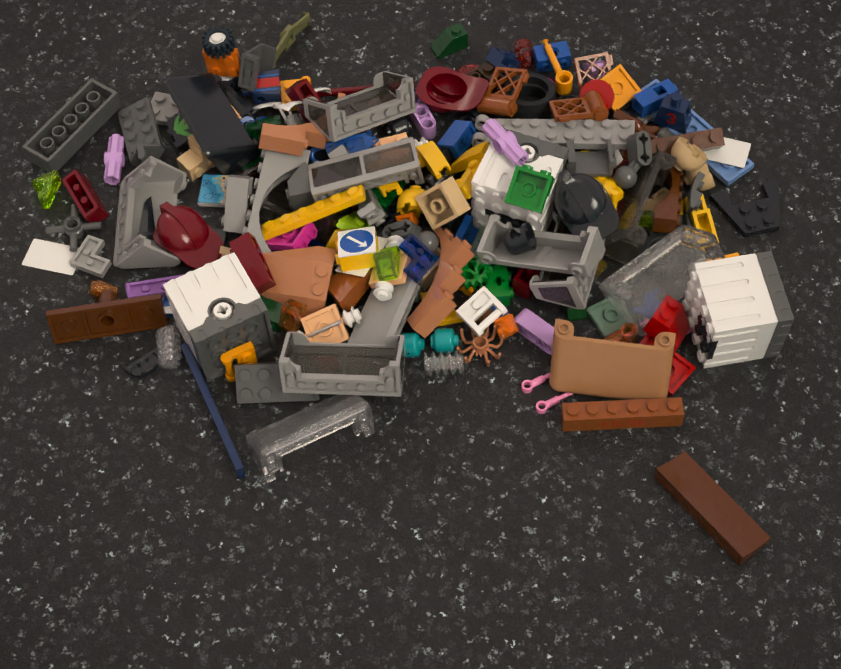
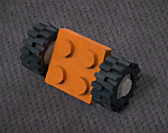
[201,26,241,92]

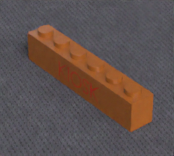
[561,397,684,432]

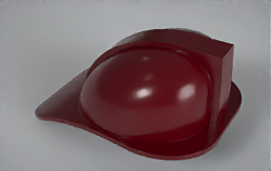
[416,66,489,113]
[153,201,225,269]

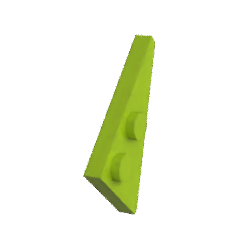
[336,210,375,230]

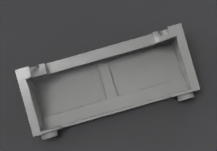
[476,215,606,276]
[337,270,424,376]

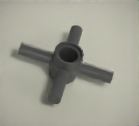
[46,204,102,252]

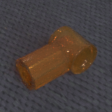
[603,323,638,344]

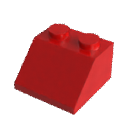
[643,294,690,353]

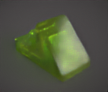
[32,170,62,209]
[373,246,400,281]

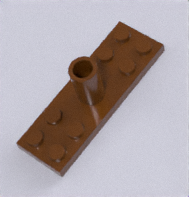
[46,290,168,344]

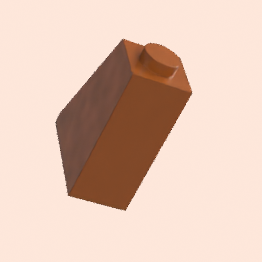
[328,268,373,312]

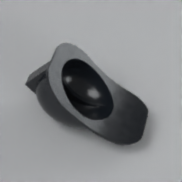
[553,169,619,240]

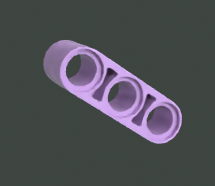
[409,92,436,140]
[514,308,554,355]

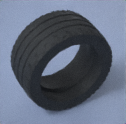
[504,73,556,119]

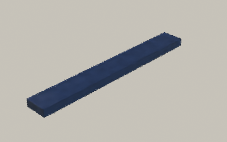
[180,343,246,479]

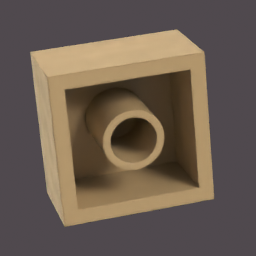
[415,176,471,230]

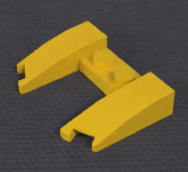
[366,141,451,197]
[445,141,489,199]

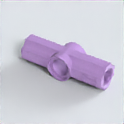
[482,118,529,166]
[104,134,125,185]

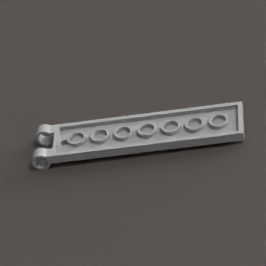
[472,114,635,150]

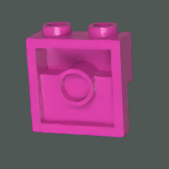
[266,222,318,251]

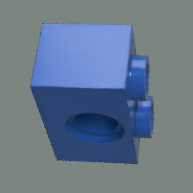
[532,41,571,73]

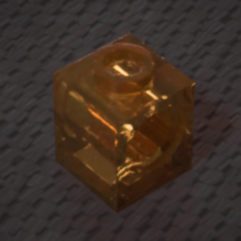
[278,299,307,332]

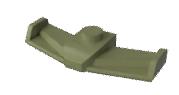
[274,12,311,68]

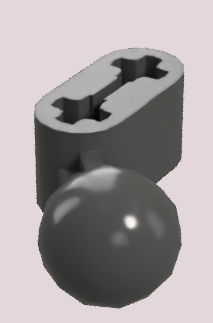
[614,131,652,189]
[382,219,439,255]

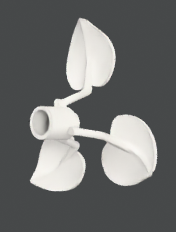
[252,87,332,125]

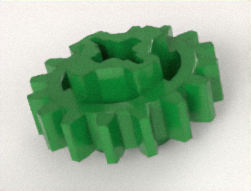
[460,252,493,290]

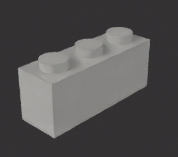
[221,175,253,233]

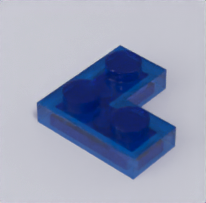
[398,233,439,283]

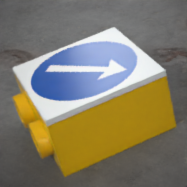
[335,226,380,272]

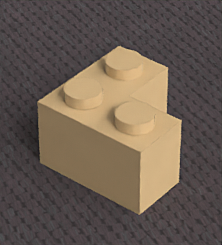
[176,134,215,182]

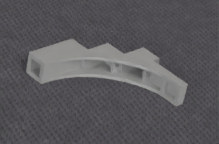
[327,144,388,227]

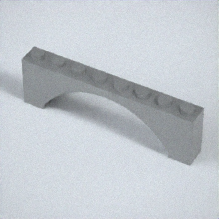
[242,149,311,253]

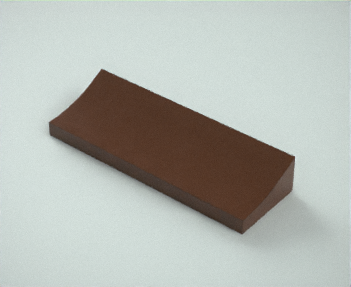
[654,451,771,565]

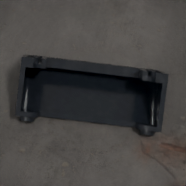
[163,72,261,175]

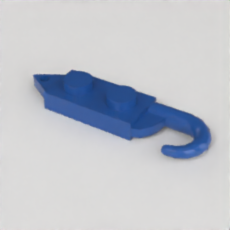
[310,133,379,162]

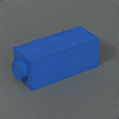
[632,79,678,118]

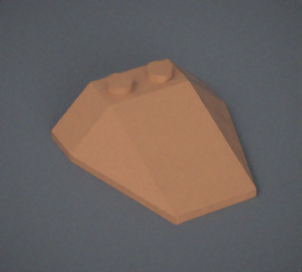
[259,246,337,318]

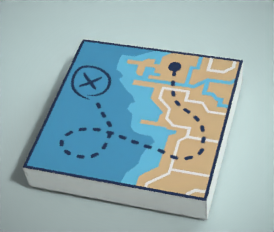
[197,174,230,207]

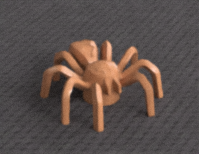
[456,325,505,367]

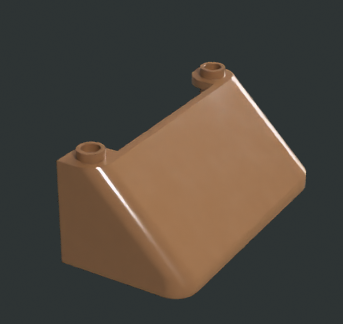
[549,319,676,400]

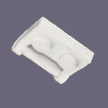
[456,286,508,337]

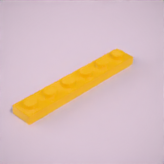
[261,184,366,241]

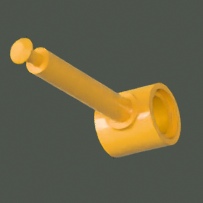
[542,39,573,95]

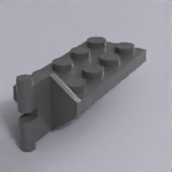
[117,97,164,166]
[235,361,339,404]

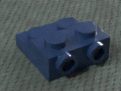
[485,47,522,76]

